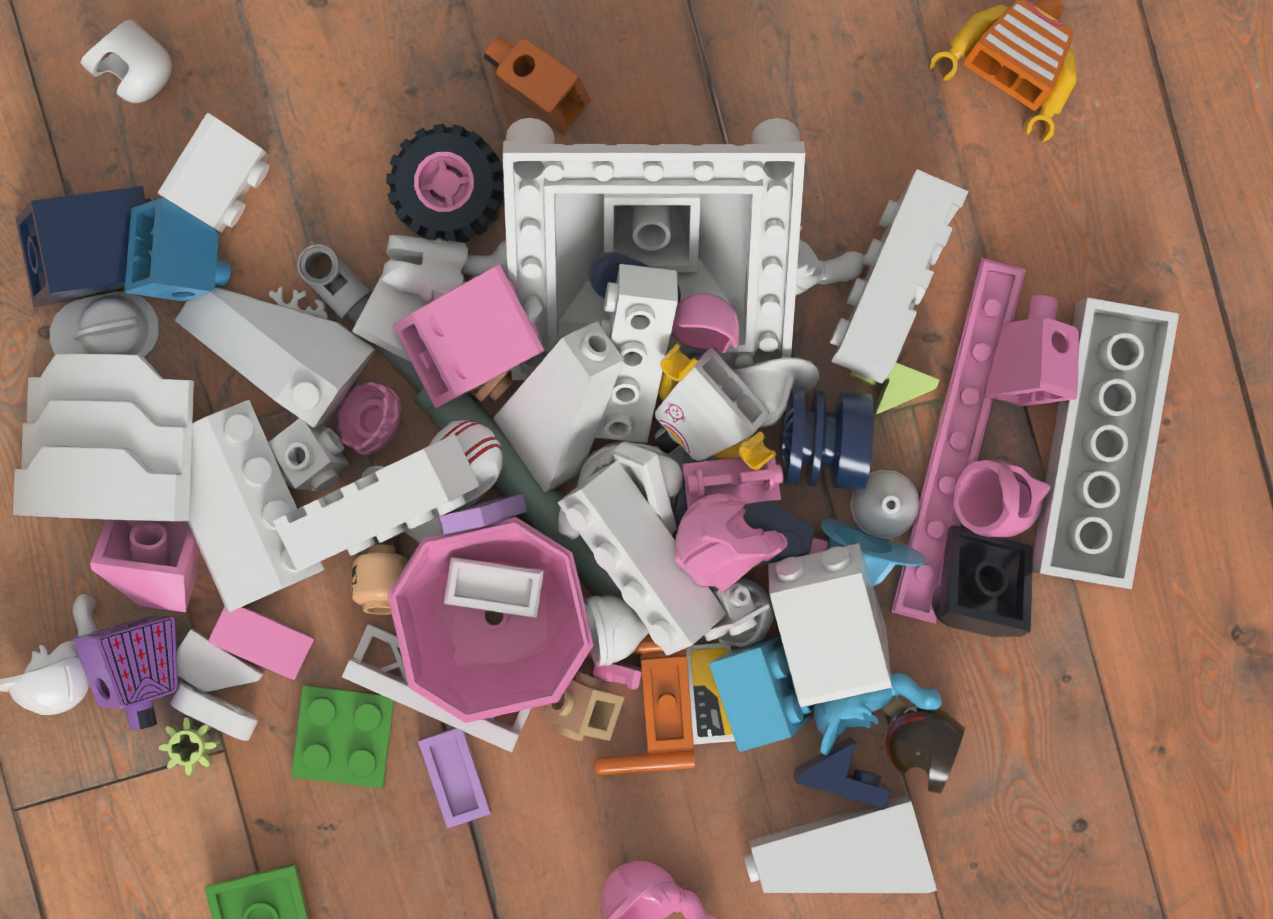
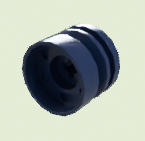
[779,389,874,490]

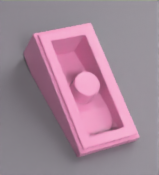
[208,605,315,680]

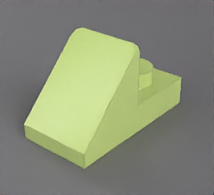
[850,362,940,415]

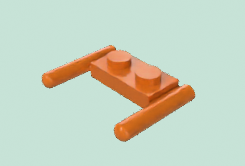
[587,635,695,776]

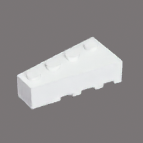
[830,169,969,383]
[273,434,480,572]

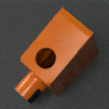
[484,36,591,136]

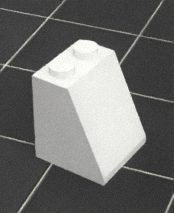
[768,543,892,707]

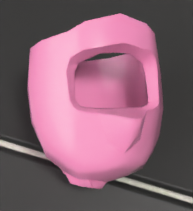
[953,460,1051,537]

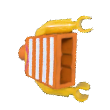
[930,0,1077,142]

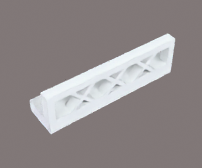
[342,623,531,753]

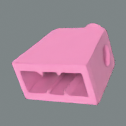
[985,295,1079,407]

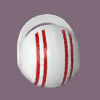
[429,420,503,510]

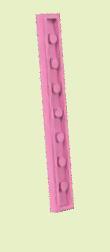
[890,258,1026,624]

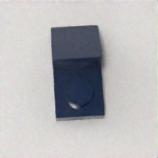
[793,737,891,809]

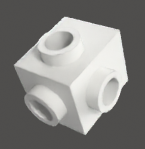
[268,418,349,492]

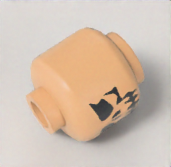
[351,545,409,615]

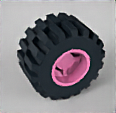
[386,124,505,242]

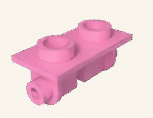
[682,456,783,509]

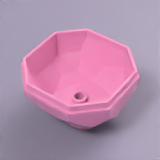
[388,517,594,723]

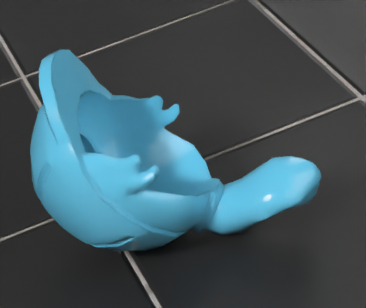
[814,672,942,756]

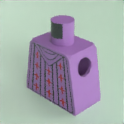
[73,616,178,730]

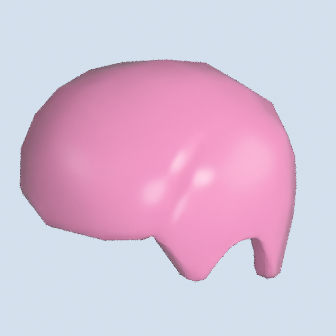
[671,293,740,353]

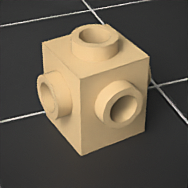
[542,671,624,741]

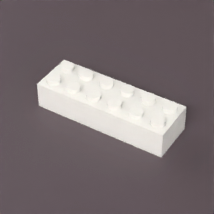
[1032,297,1179,589]

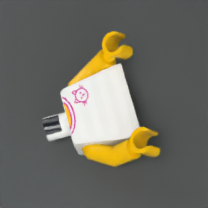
[655,343,776,470]

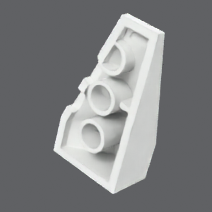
[175,286,376,428]

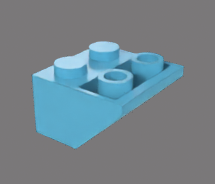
[709,633,814,752]

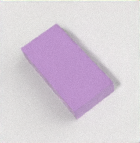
[439,493,527,534]
[418,728,492,829]

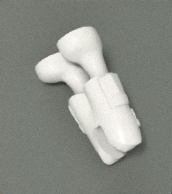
[381,235,508,302]

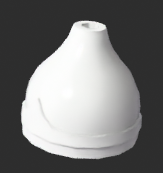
[850,469,919,539]
[584,595,649,667]

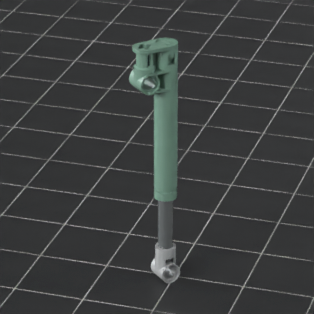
[297,244,623,598]

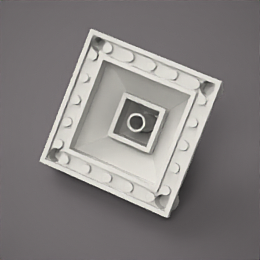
[503,118,805,380]

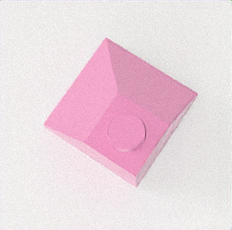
[90,519,200,613]

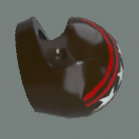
[885,705,965,794]

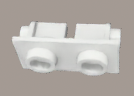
[704,584,770,641]

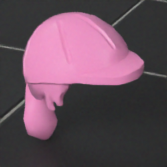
[600,861,718,919]

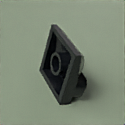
[932,525,1033,637]

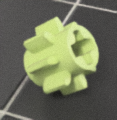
[159,716,220,776]

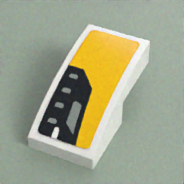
[686,643,735,745]

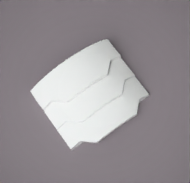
[13,354,194,521]

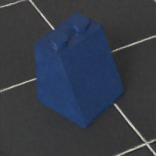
[15,186,151,308]

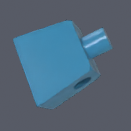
[124,198,231,301]

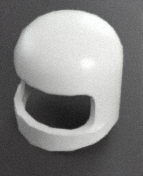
[80,19,172,103]

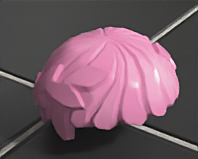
[336,381,402,455]

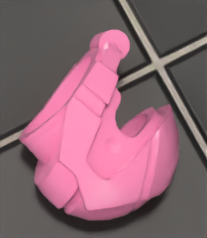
[674,493,788,592]

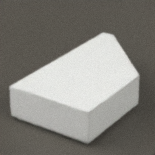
[176,628,264,693]

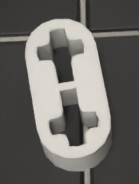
[170,682,259,741]

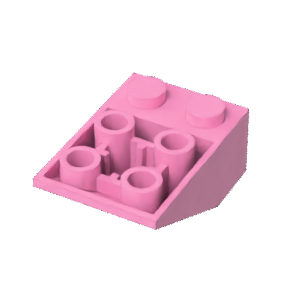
[393,264,545,409]

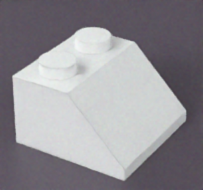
[158,113,270,233]

